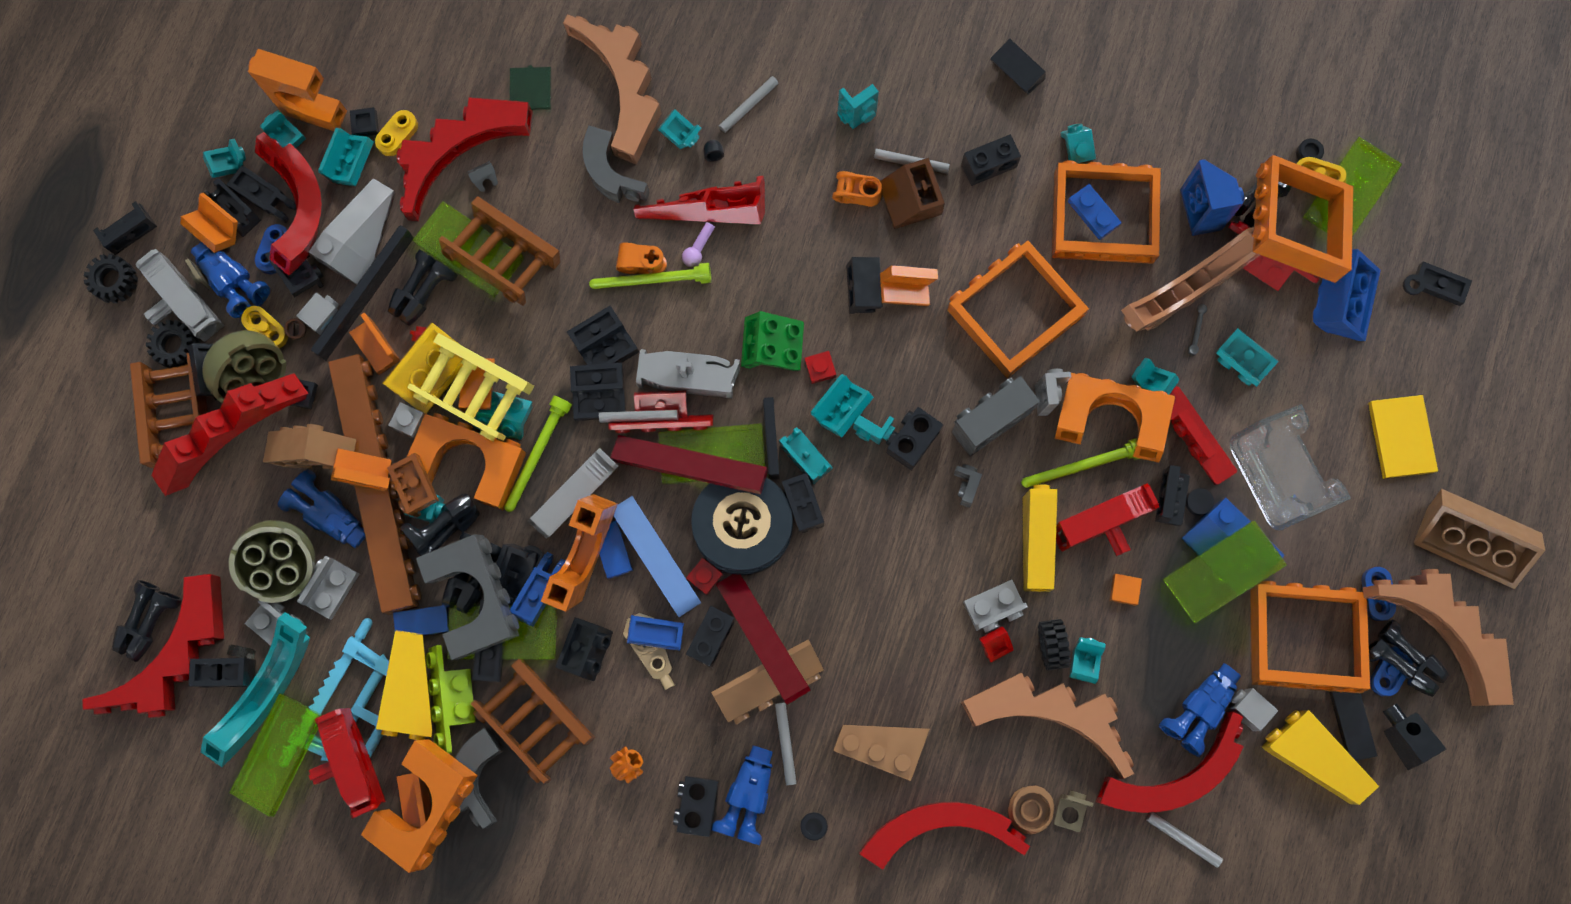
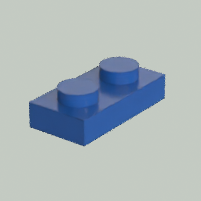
[1068,184,1122,240]

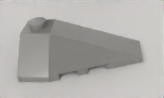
[309,179,395,285]

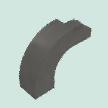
[583,126,650,203]
[455,728,504,829]

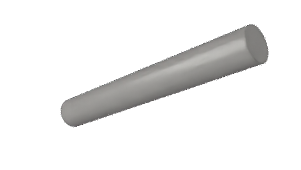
[719,76,779,133]
[874,149,950,174]
[599,410,678,423]
[775,703,797,786]
[1146,812,1223,868]

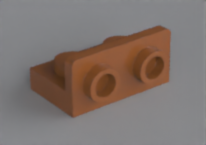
[387,453,439,518]

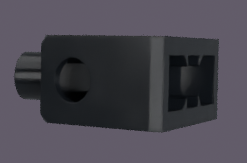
[1383,704,1446,770]

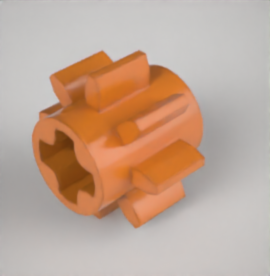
[610,747,644,783]

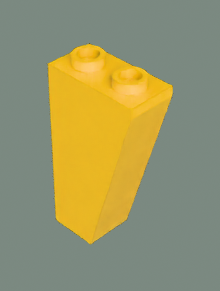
[1023,485,1057,592]
[376,630,432,740]
[1262,710,1379,805]

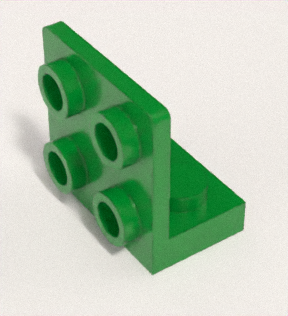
[741,311,804,371]

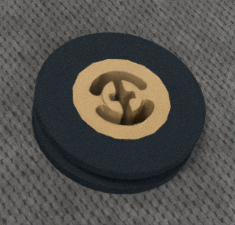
[691,478,793,575]

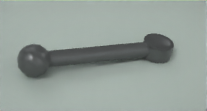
[1188,304,1207,356]

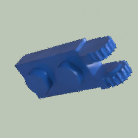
[510,552,566,627]

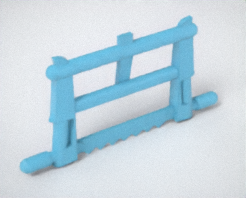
[280,618,389,768]

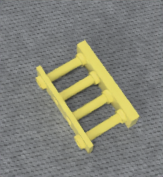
[407,333,534,441]

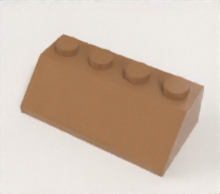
[1414,489,1545,589]
[711,640,824,725]

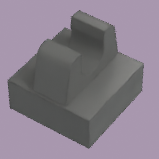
[467,161,498,192]

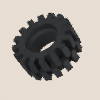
[83,254,138,304]
[146,320,200,368]
[1038,619,1071,670]

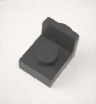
[954,464,982,508]

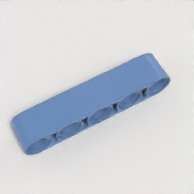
[614,496,701,617]

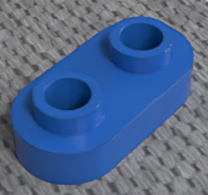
[255,224,288,274]
[1361,567,1396,621]
[1370,646,1414,696]

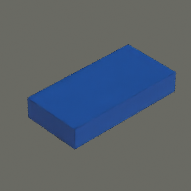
[600,521,633,579]
[393,605,450,636]
[627,615,684,651]

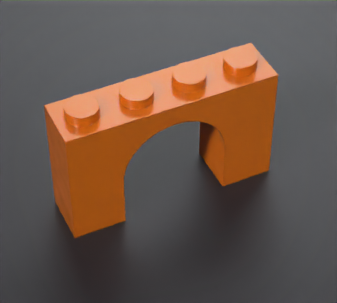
[248,49,347,131]
[1055,373,1175,463]
[407,413,526,511]
[541,494,618,612]
[361,739,478,873]

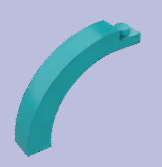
[201,612,310,767]

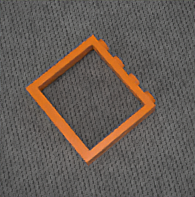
[1252,155,1353,283]
[1052,160,1161,264]
[947,240,1089,379]
[1250,581,1370,694]

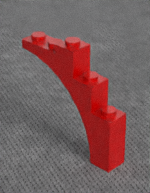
[397,98,533,222]
[151,373,308,496]
[82,574,224,718]

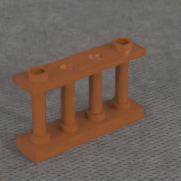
[439,196,560,306]
[130,353,208,468]
[471,659,596,784]

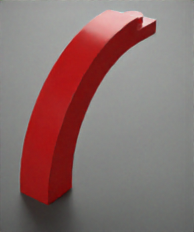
[255,132,322,276]
[1095,712,1244,813]
[859,802,1030,870]

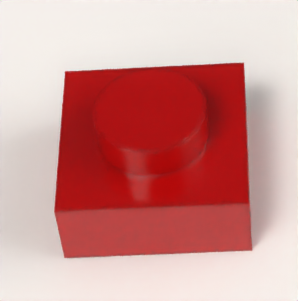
[804,351,836,384]
[686,558,723,595]
[979,626,1014,662]

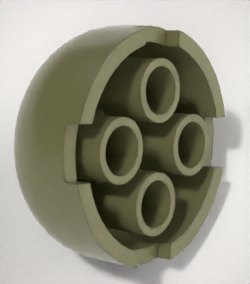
[202,330,286,404]
[229,520,316,603]

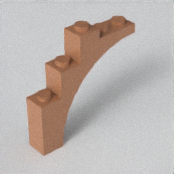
[563,14,661,165]
[1121,227,1261,332]
[1363,569,1514,706]
[961,673,1134,779]

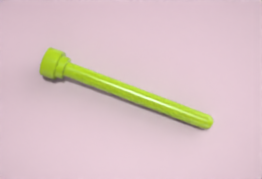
[589,263,711,289]
[504,395,572,512]
[1021,438,1140,488]

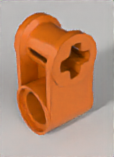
[832,171,882,207]
[616,243,667,274]

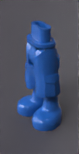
[191,242,270,318]
[278,469,366,549]
[1159,663,1241,757]
[711,745,773,846]

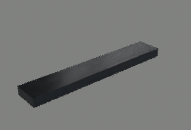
[311,225,414,361]

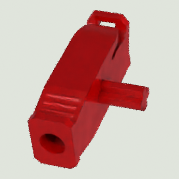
[1056,483,1159,556]
[309,708,386,819]

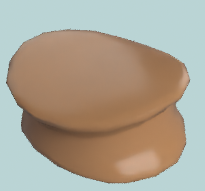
[1008,785,1054,835]

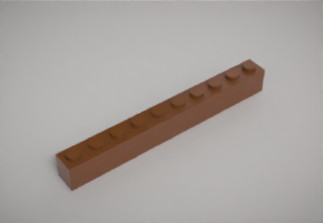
[328,354,421,615]

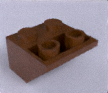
[880,158,945,229]

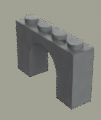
[416,534,519,660]

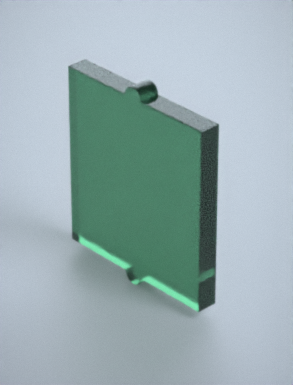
[510,65,551,111]

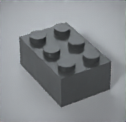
[952,376,1040,457]

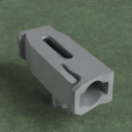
[136,249,225,342]
[636,349,740,398]
[528,448,618,539]

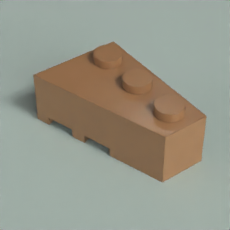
[263,424,356,469]
[833,725,930,781]

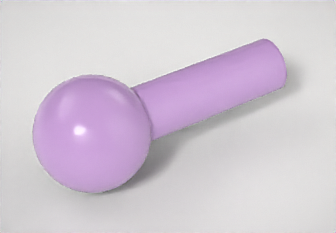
[682,222,715,267]

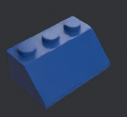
[1180,159,1244,236]
[1313,249,1381,341]
[1181,498,1285,595]

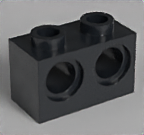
[961,134,1021,186]
[886,407,944,471]
[686,606,736,668]
[189,658,256,688]
[673,776,719,837]

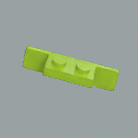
[426,645,476,754]

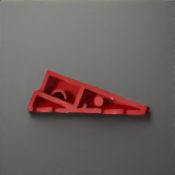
[633,176,765,224]

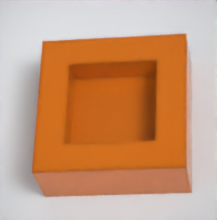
[1110,574,1142,606]

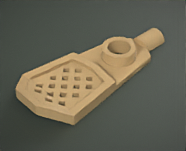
[623,613,674,690]

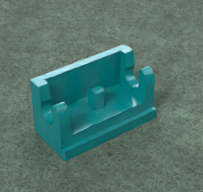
[779,427,833,485]

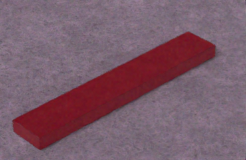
[610,435,768,494]
[716,574,811,705]

